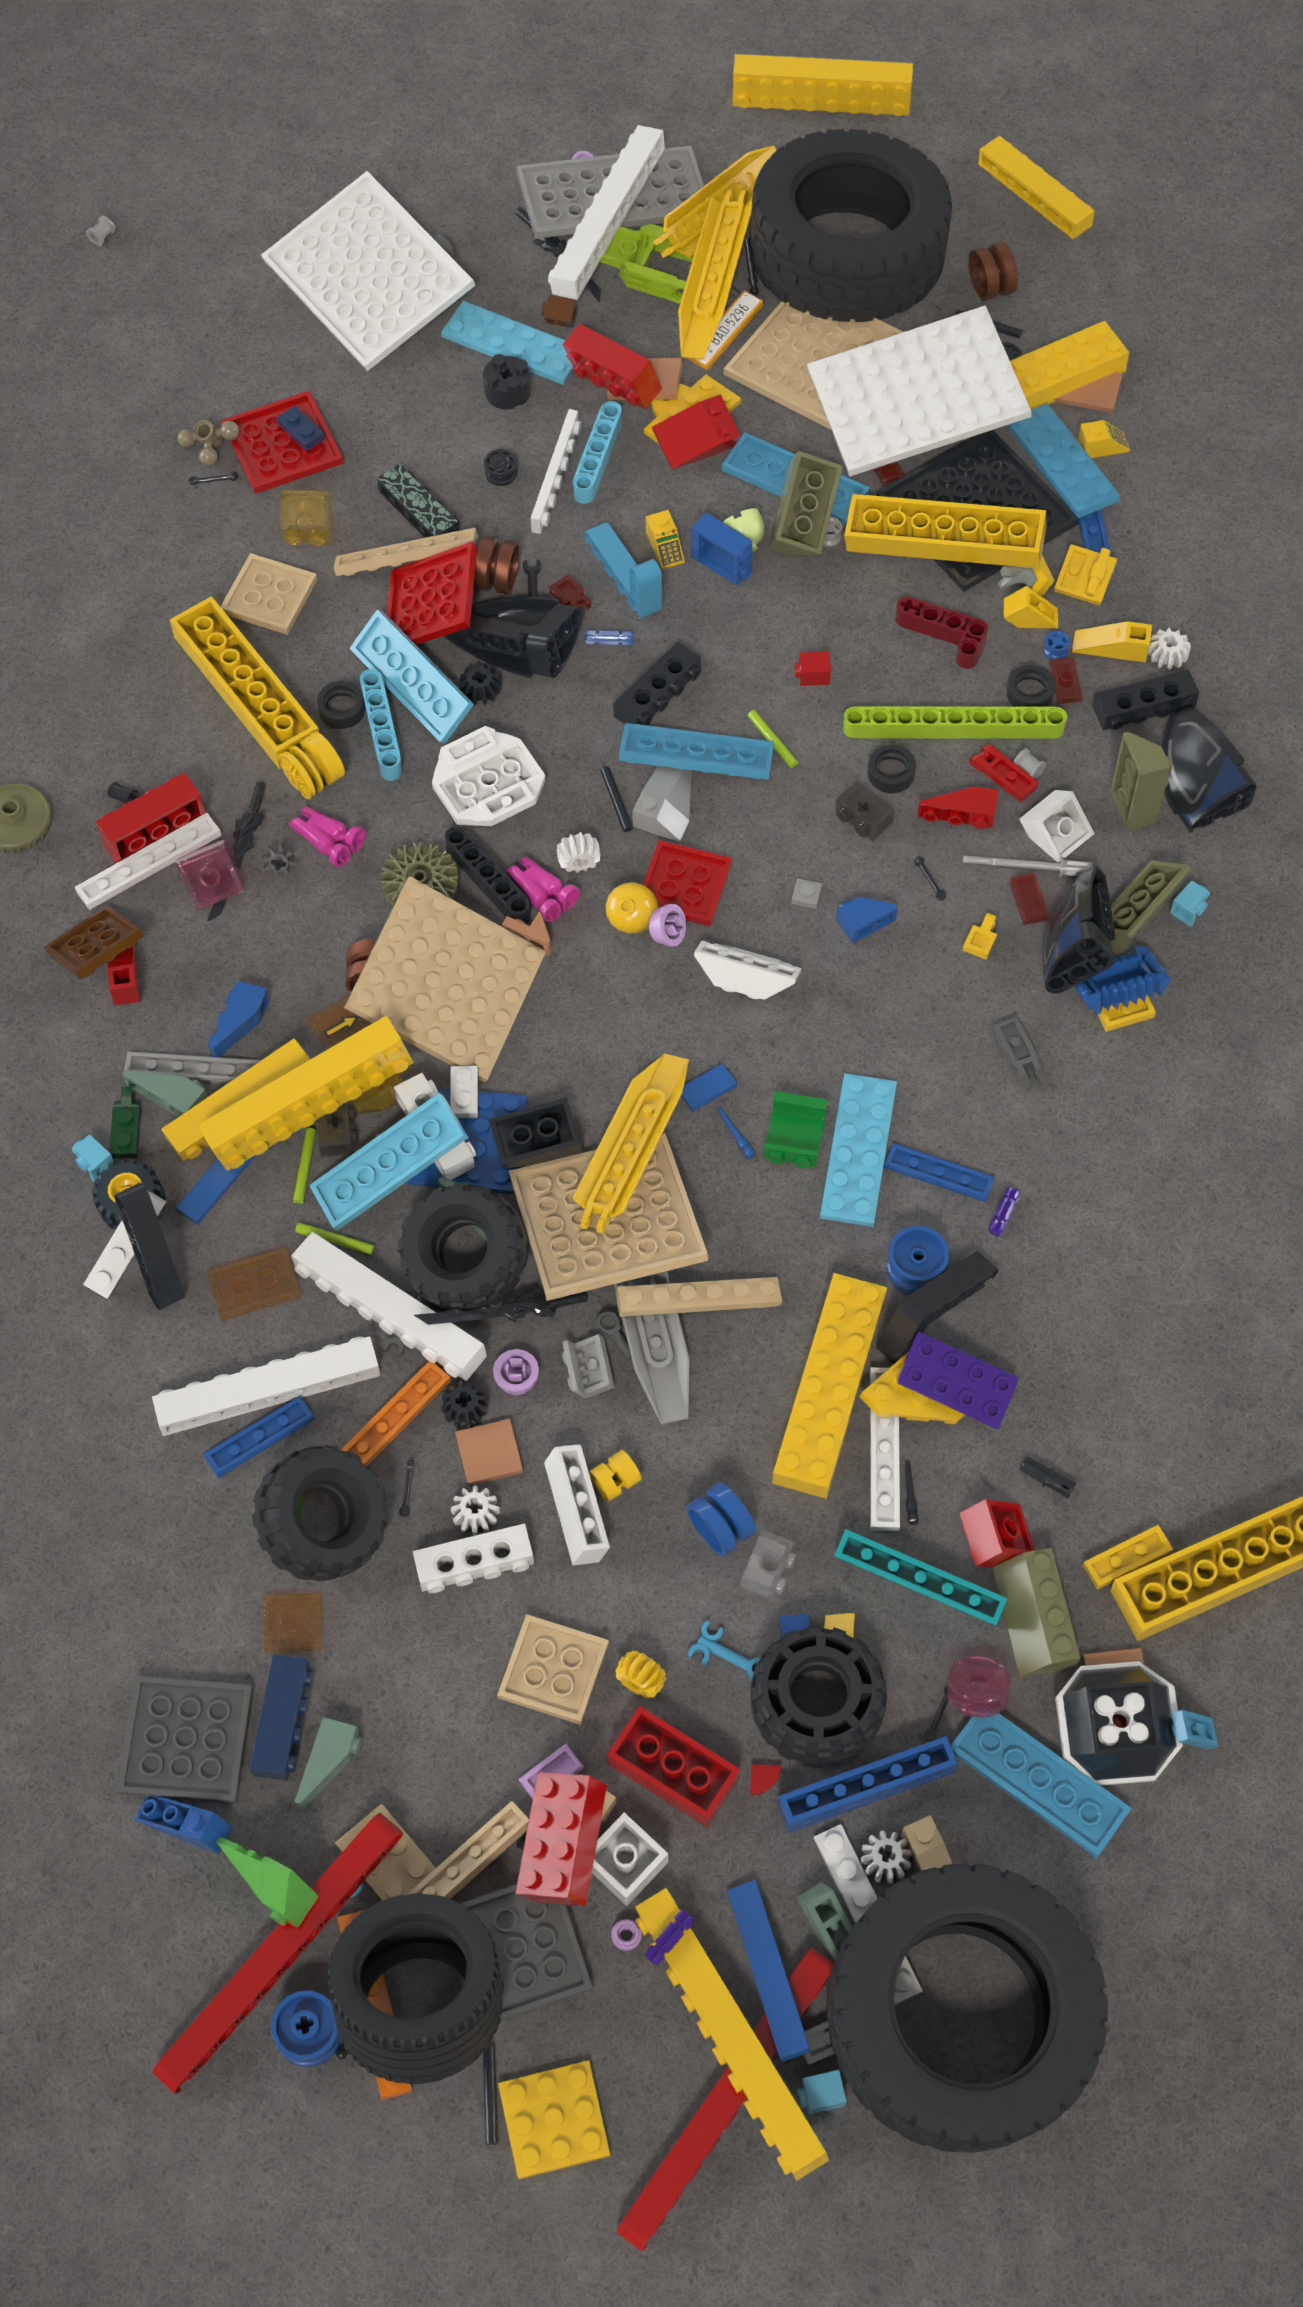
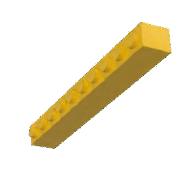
[635,1888,829,2181]

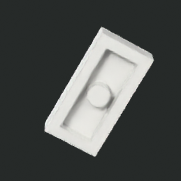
[450,1066,478,1118]

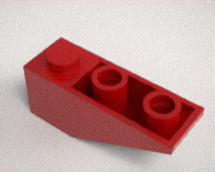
[917,786,999,829]
[107,946,141,1006]

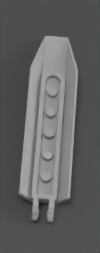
[614,1271,689,1425]

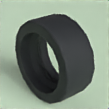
[1007,665,1055,707]
[317,681,365,729]
[867,744,916,794]

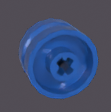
[886,1226,949,1296]
[686,1482,756,1557]
[271,1990,341,2067]

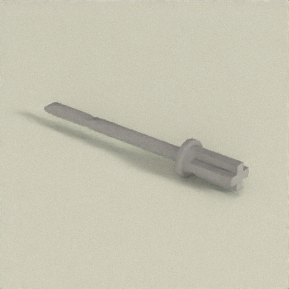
[963,855,1093,878]

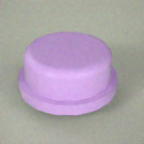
[649,904,686,947]
[493,1349,539,1395]

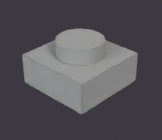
[791,878,822,909]

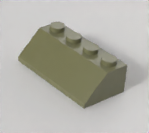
[768,450,843,556]
[1110,732,1172,831]
[1111,860,1191,954]
[992,1548,1080,1678]

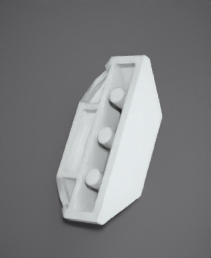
[694,941,801,1000]

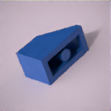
[836,897,898,943]

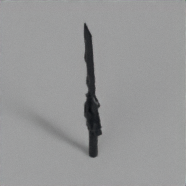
[515,207,601,302]
[207,781,266,922]
[414,1290,587,1325]

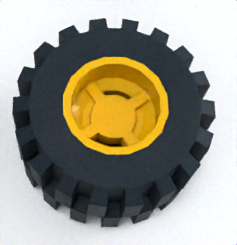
[92,1159,166,1229]

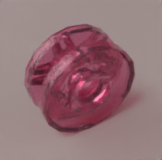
[947,1655,1011,1718]

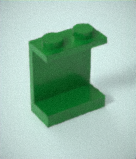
[763,1091,828,1169]

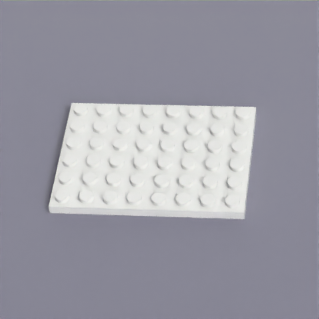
[261,171,475,371]
[807,305,1031,477]

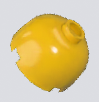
[605,882,658,934]

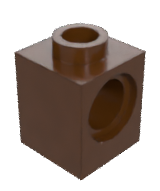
[541,295,578,328]

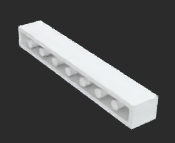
[291,1232,487,1381]
[152,1337,381,1436]

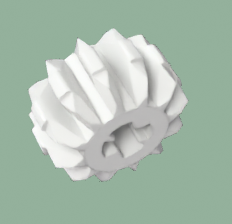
[1148,627,1191,671]
[557,832,601,873]
[451,1485,500,1536]
[860,1831,912,1884]

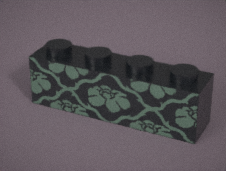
[377,463,460,538]

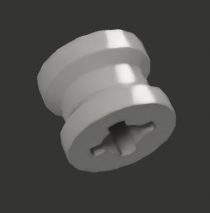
[823,517,842,547]

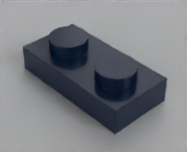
[276,406,325,451]

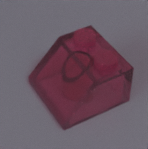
[176,839,244,910]

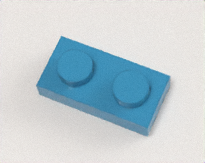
[1172,1710,1218,1749]

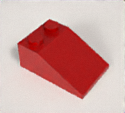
[652,394,741,470]

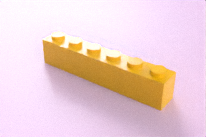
[978,136,1095,239]
[161,1039,310,1162]

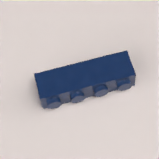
[249,1654,314,1781]

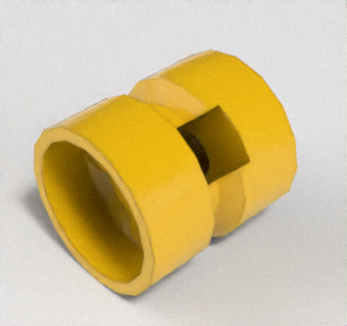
[588,1450,642,1502]

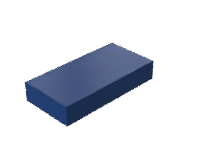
[681,1064,737,1112]

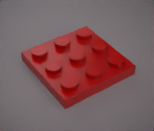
[643,840,732,927]

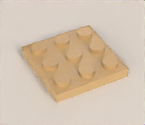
[221,553,318,635]
[497,1614,609,1725]

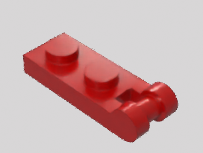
[969,744,1039,803]

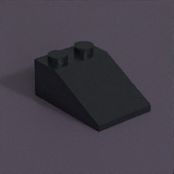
[489,1097,582,1167]

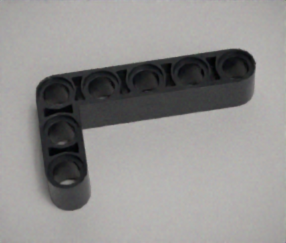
[876,1251,999,1364]

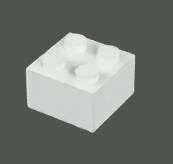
[592,1813,668,1906]

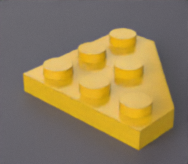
[859,1353,965,1424]

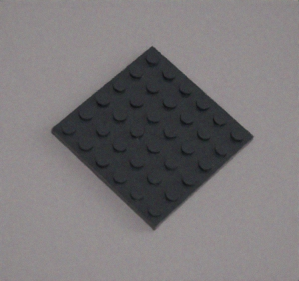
[876,430,1079,592]

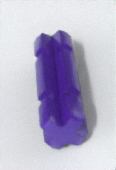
[988,1187,1020,1237]
[645,1910,694,1966]

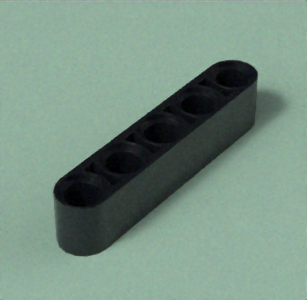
[445,826,531,924]
[114,1182,185,1310]

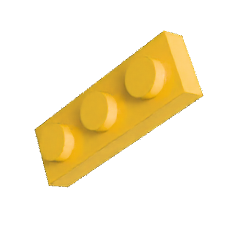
[1083,1525,1173,1590]

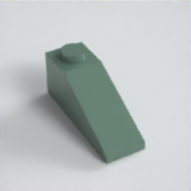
[122,1070,207,1117]
[294,1717,362,1810]
[796,1882,852,1962]

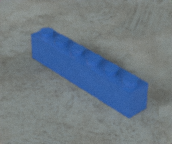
[778,1736,958,1833]

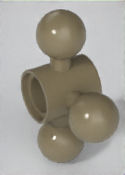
[177,420,239,467]

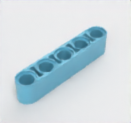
[573,401,622,504]
[360,669,402,781]

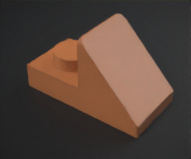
[502,911,551,956]

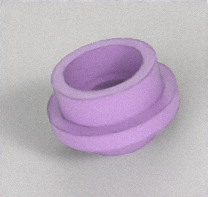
[611,1919,642,1951]

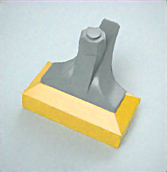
[997,555,1055,596]

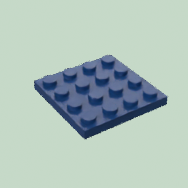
[406,1087,527,1194]

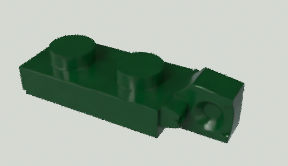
[109,1087,140,1158]

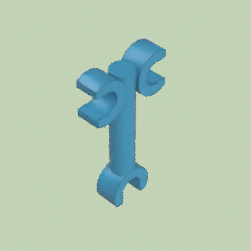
[688,1621,761,1680]

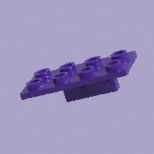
[897,1332,1019,1429]

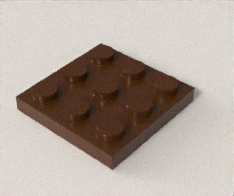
[44,905,144,980]

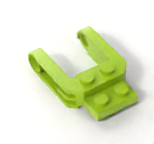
[600,224,694,304]

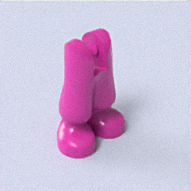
[289,806,366,867]
[506,856,580,923]

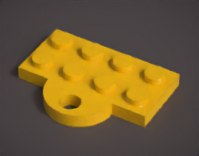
[644,374,741,444]

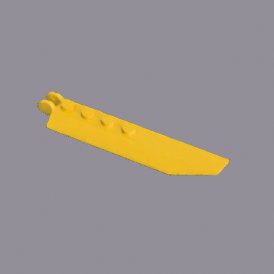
[653,145,776,258]
[678,189,752,360]
[573,1054,689,1234]

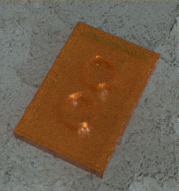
[207,1247,301,1321]

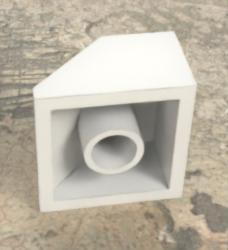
[1019,790,1094,863]

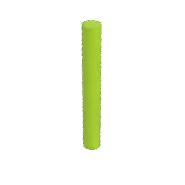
[747,710,798,768]
[293,1128,316,1204]
[295,1222,375,1256]

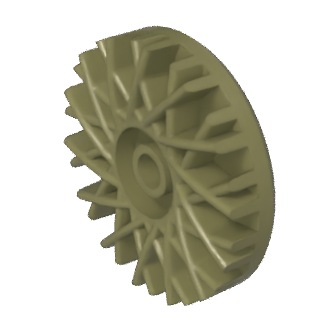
[0,783,52,854]
[381,842,458,906]

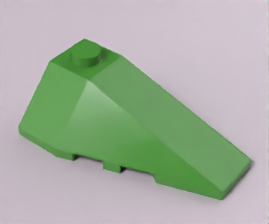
[216,1836,318,1928]

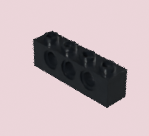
[613,642,701,726]
[1092,669,1200,730]

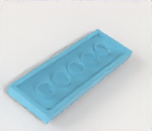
[441,301,573,385]
[350,610,474,743]
[820,1073,897,1227]
[309,1093,468,1231]

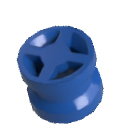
[1044,631,1070,661]

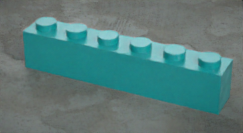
[834,1529,1008,1628]

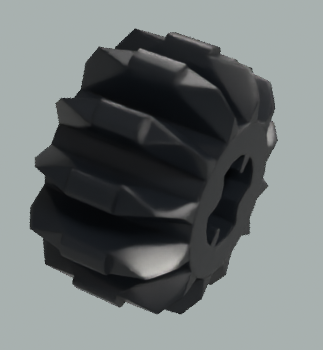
[459,663,501,705]
[441,1380,488,1429]

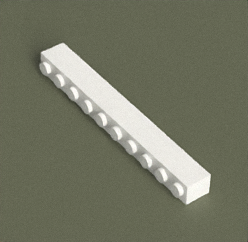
[548,125,665,300]

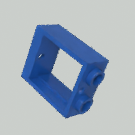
[691,512,753,586]

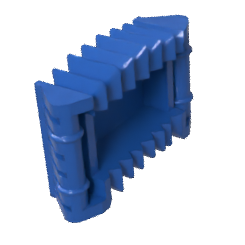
[1075,946,1171,1015]

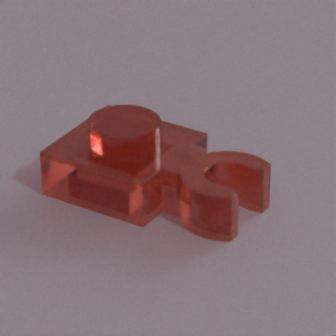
[549,574,591,609]

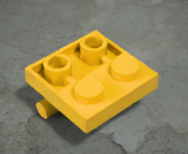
[1054,544,1117,606]

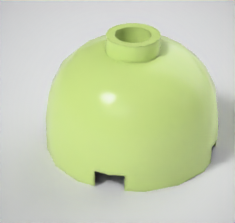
[723,508,765,552]

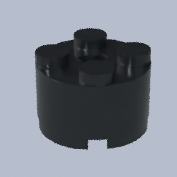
[483,354,531,410]

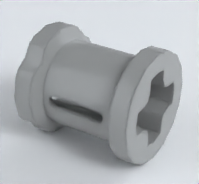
[86,215,116,246]
[1014,748,1047,779]

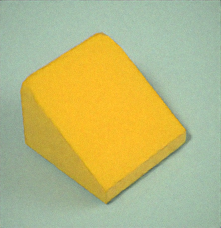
[824,1613,855,1638]

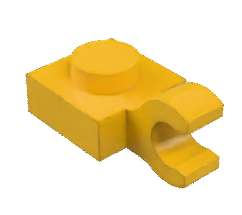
[963,913,997,960]

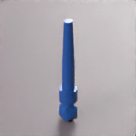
[717,1108,755,1159]

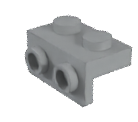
[562,1334,615,1398]

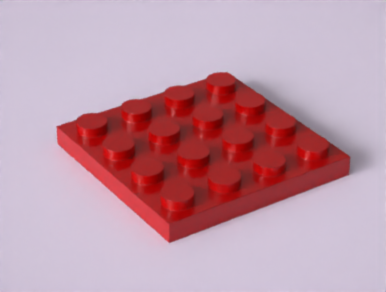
[221,390,344,494]
[387,542,477,645]

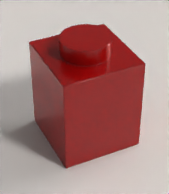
[794,651,831,686]

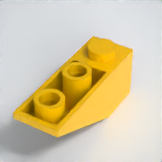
[1072,621,1152,663]

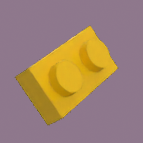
[1098,995,1156,1032]

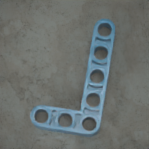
[584,522,662,620]

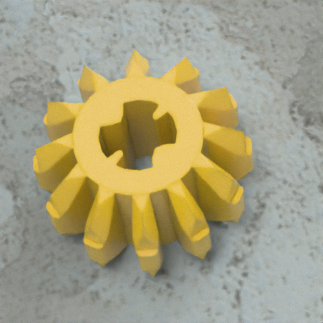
[615,1651,666,1698]

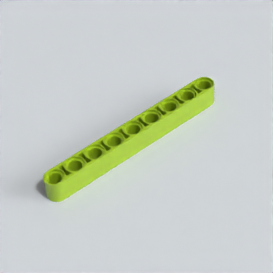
[843,707,1067,739]

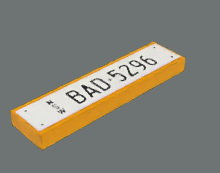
[689,290,763,370]

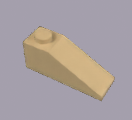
[901,1815,952,1872]

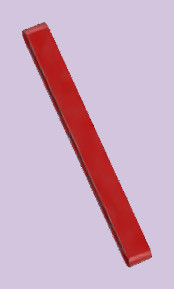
[152,1813,403,2095]
[616,1947,834,2252]

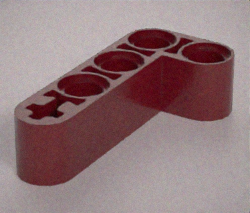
[895,597,988,669]

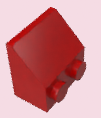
[960,1499,1035,1568]

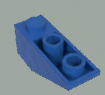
[208,981,270,1057]
[135,1796,232,1854]

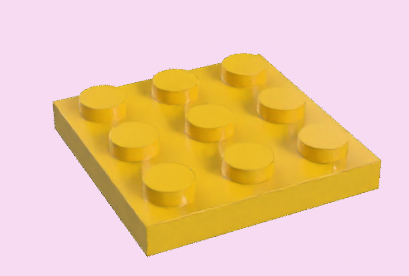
[498,2060,610,2180]

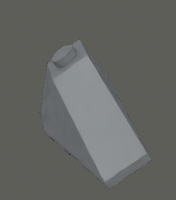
[632,766,692,842]

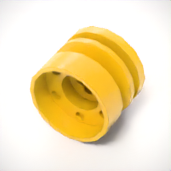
[279,732,345,799]

